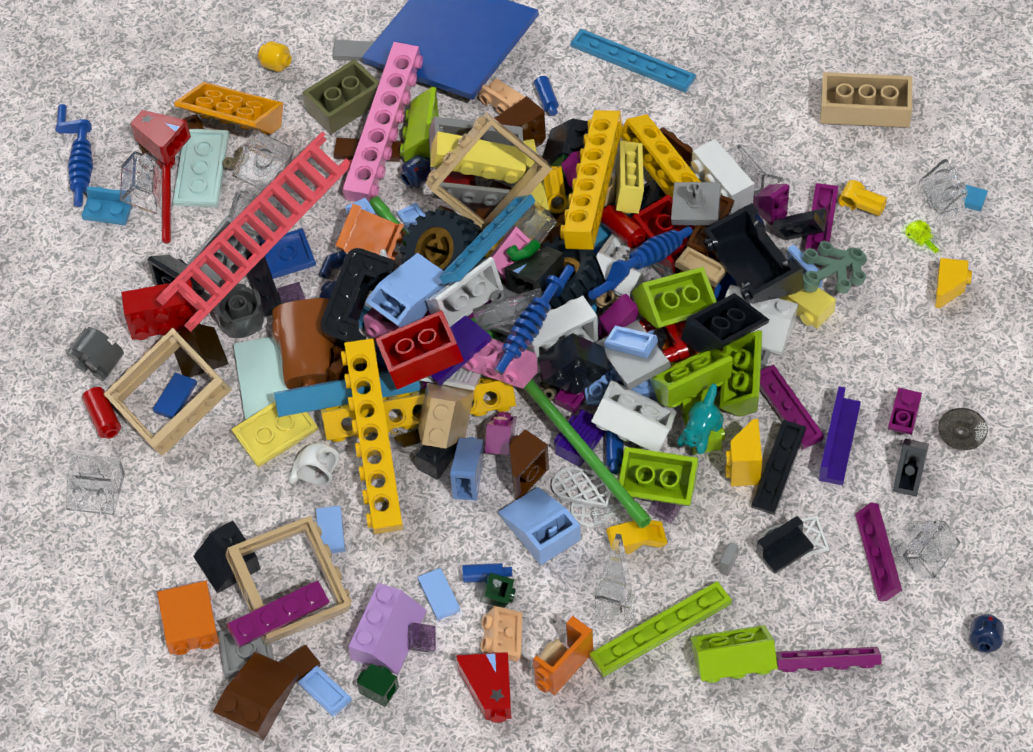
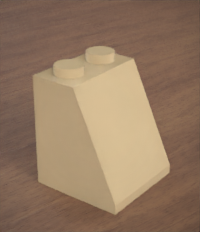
[418,383,474,448]

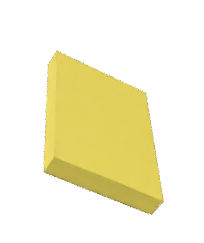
[231,401,319,468]

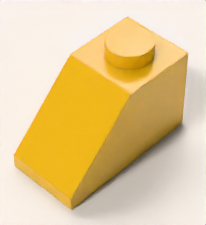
[935,258,972,308]

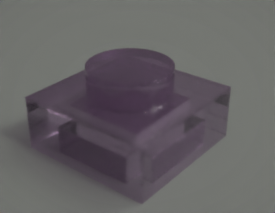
[277,282,305,304]
[650,501,683,524]
[408,623,436,652]

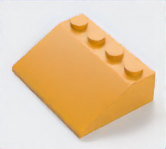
[174,82,284,135]

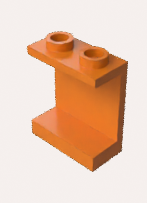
[335,204,406,260]
[157,580,219,655]
[533,616,593,696]

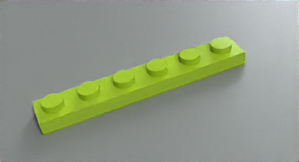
[589,581,732,677]

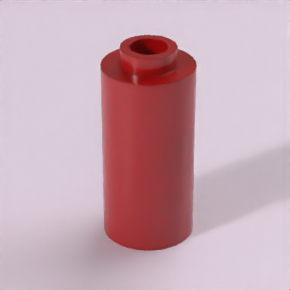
[600,205,646,248]
[82,387,121,439]

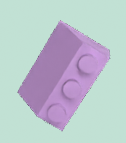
[348,583,427,675]

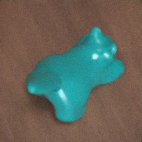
[677,384,724,455]

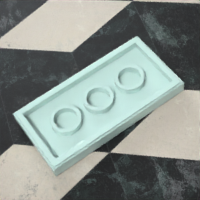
[173,129,230,207]
[234,337,288,420]

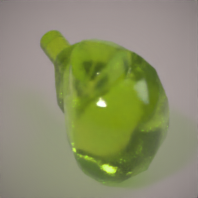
[905,220,939,254]

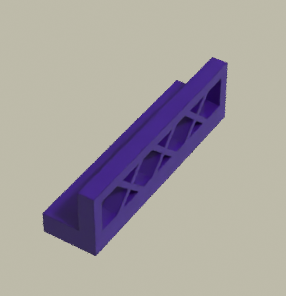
[819,386,861,485]

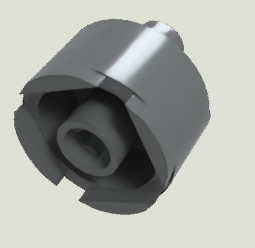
[215,284,264,338]
[67,327,124,381]

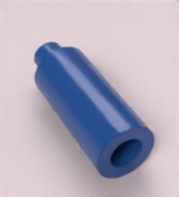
[534,76,559,116]
[606,430,623,474]
[462,563,513,583]

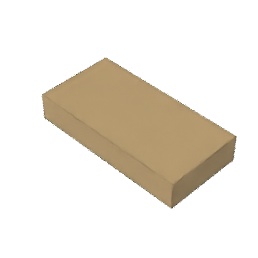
[675,246,727,288]

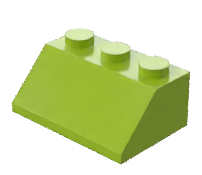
[400,87,439,162]
[632,266,717,329]
[720,330,762,417]
[650,349,733,408]
[619,447,699,506]
[690,625,778,683]

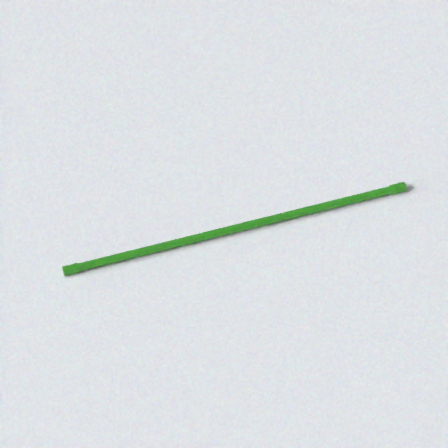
[369,196,651,528]

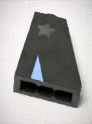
[505,246,565,300]

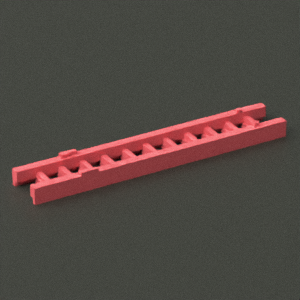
[156,131,353,332]

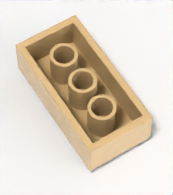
[820,72,912,128]

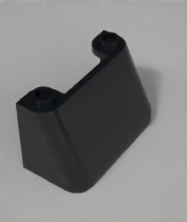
[703,203,804,304]
[321,248,395,350]

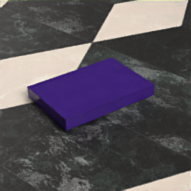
[428,315,492,386]

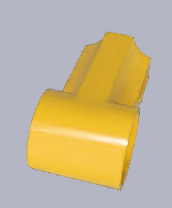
[543,166,568,214]
[838,180,887,216]

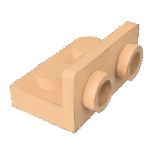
[479,78,525,114]
[481,606,522,662]

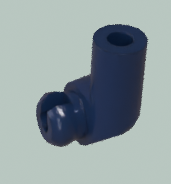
[319,251,347,279]

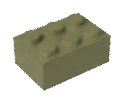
[302,59,380,134]

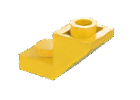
[606,520,668,554]

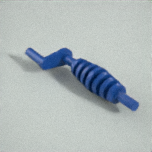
[55,104,93,207]
[588,226,693,300]
[494,264,575,375]

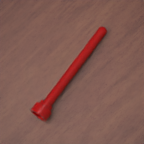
[157,157,175,244]

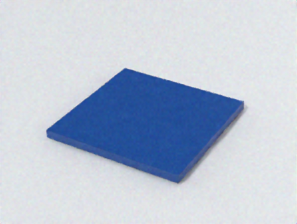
[362,0,539,100]

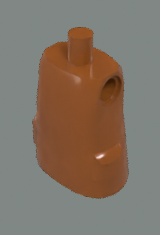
[272,298,335,389]

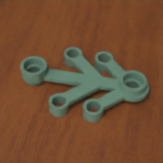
[802,241,867,294]

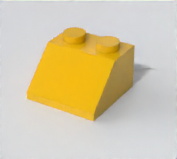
[725,419,762,486]

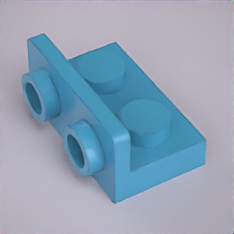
[82,186,133,225]

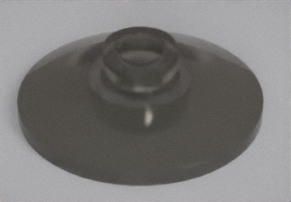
[938,408,988,451]

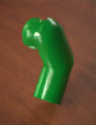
[506,240,540,262]

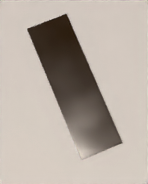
[393,429,421,448]

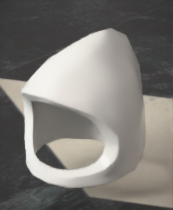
[289,443,339,485]

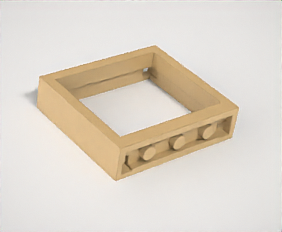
[426,112,552,231]
[104,328,232,455]
[225,515,352,645]

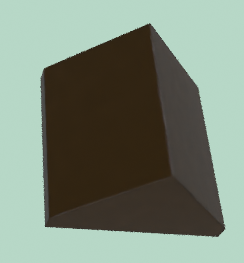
[174,324,229,377]

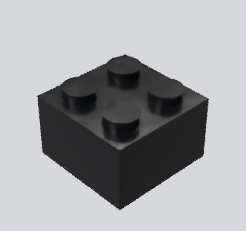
[538,333,610,394]

